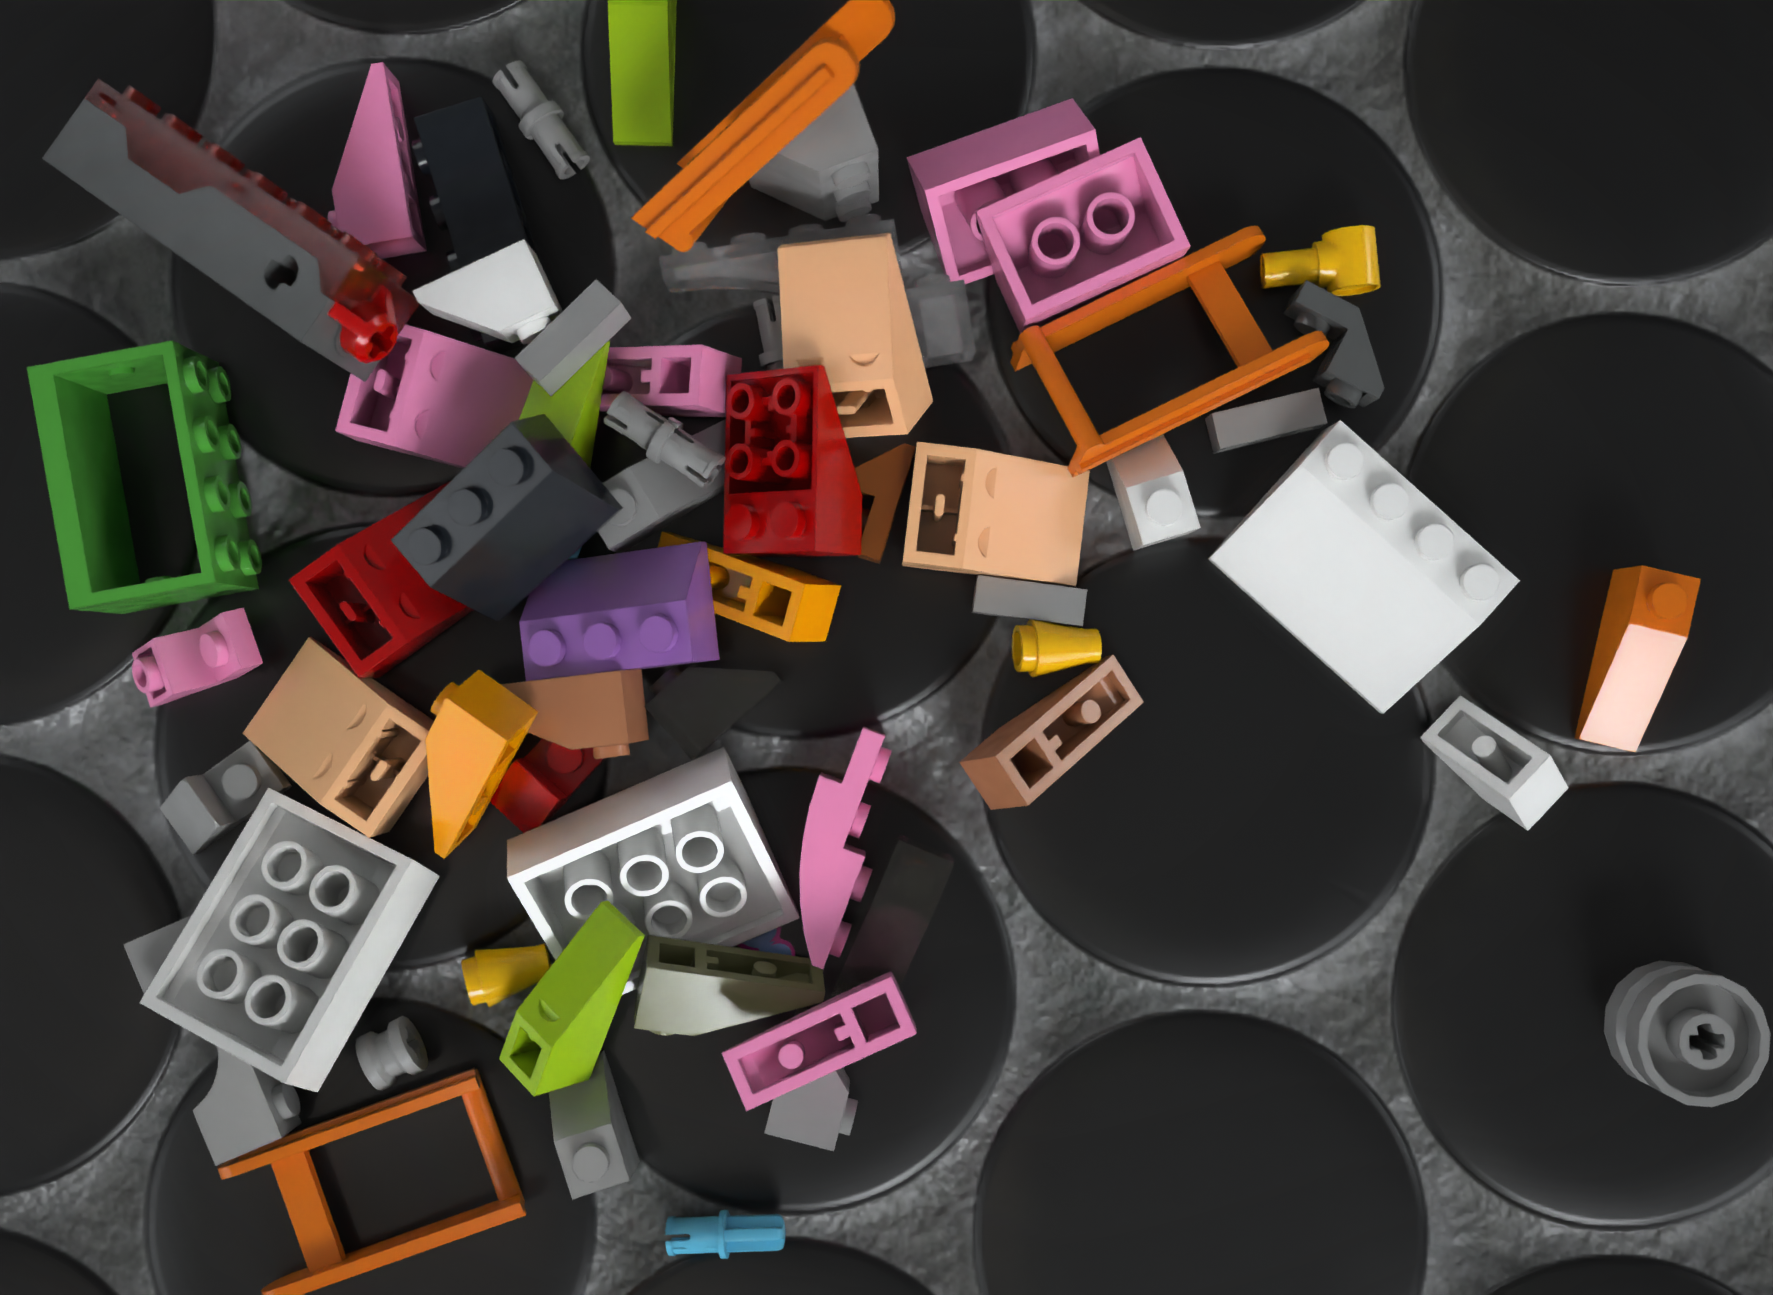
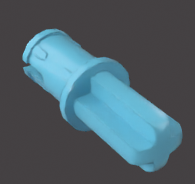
[665,1210,786,1259]

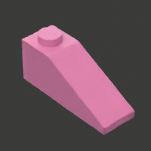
[328,62,427,262]
[599,345,742,417]
[722,971,917,1111]

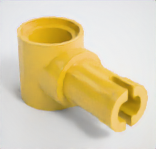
[1260,225,1381,296]

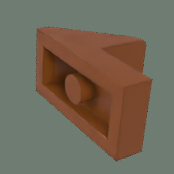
[854,443,915,564]

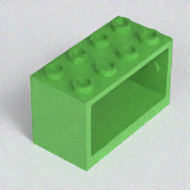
[27,340,262,614]

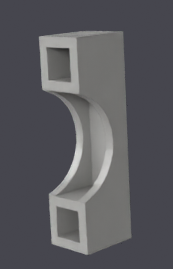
[123,915,301,1166]

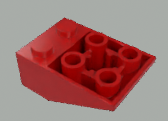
[723,365,862,557]
[289,481,474,678]

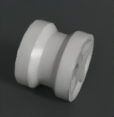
[355,1016,428,1091]

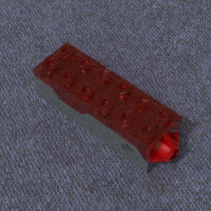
[42,78,420,382]

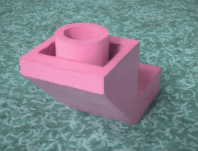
[132,608,263,708]

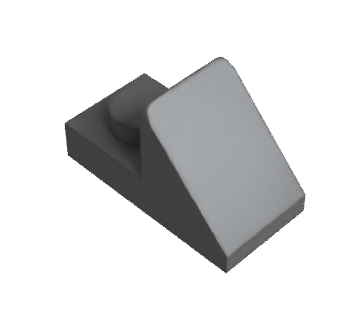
[160,741,292,855]

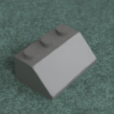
[749,83,879,222]

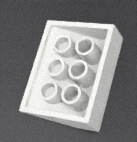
[1208,420,1520,714]
[507,747,800,995]
[139,788,440,1092]

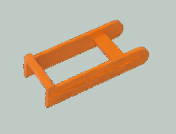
[631,0,895,252]
[1010,225,1329,478]
[217,1067,526,1295]

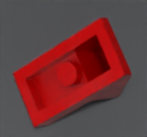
[490,738,606,833]

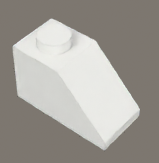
[413,239,563,344]
[1106,434,1201,550]
[1420,695,1568,831]

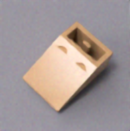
[777,232,933,438]
[902,442,1090,587]
[242,637,434,838]

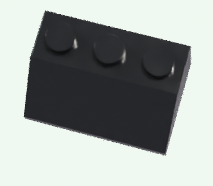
[391,414,623,622]

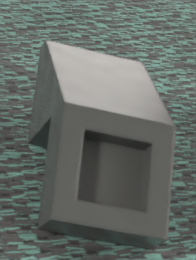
[1282,280,1385,409]

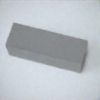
[514,279,631,396]
[1205,388,1327,454]
[971,575,1087,627]

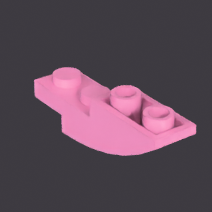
[799,726,892,969]

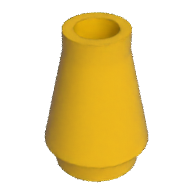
[1012,619,1102,677]
[461,943,551,1008]

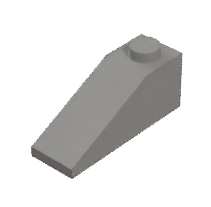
[598,419,726,553]

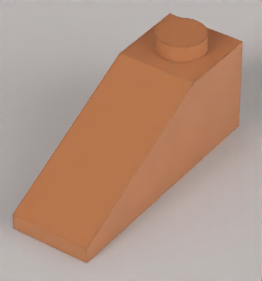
[959,655,1144,810]
[501,669,649,759]

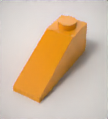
[658,531,841,642]
[425,670,539,859]

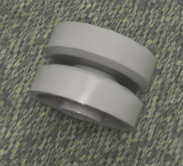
[1604,961,1771,1107]

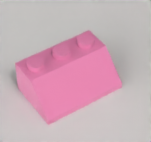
[907,98,1100,290]
[976,137,1191,334]

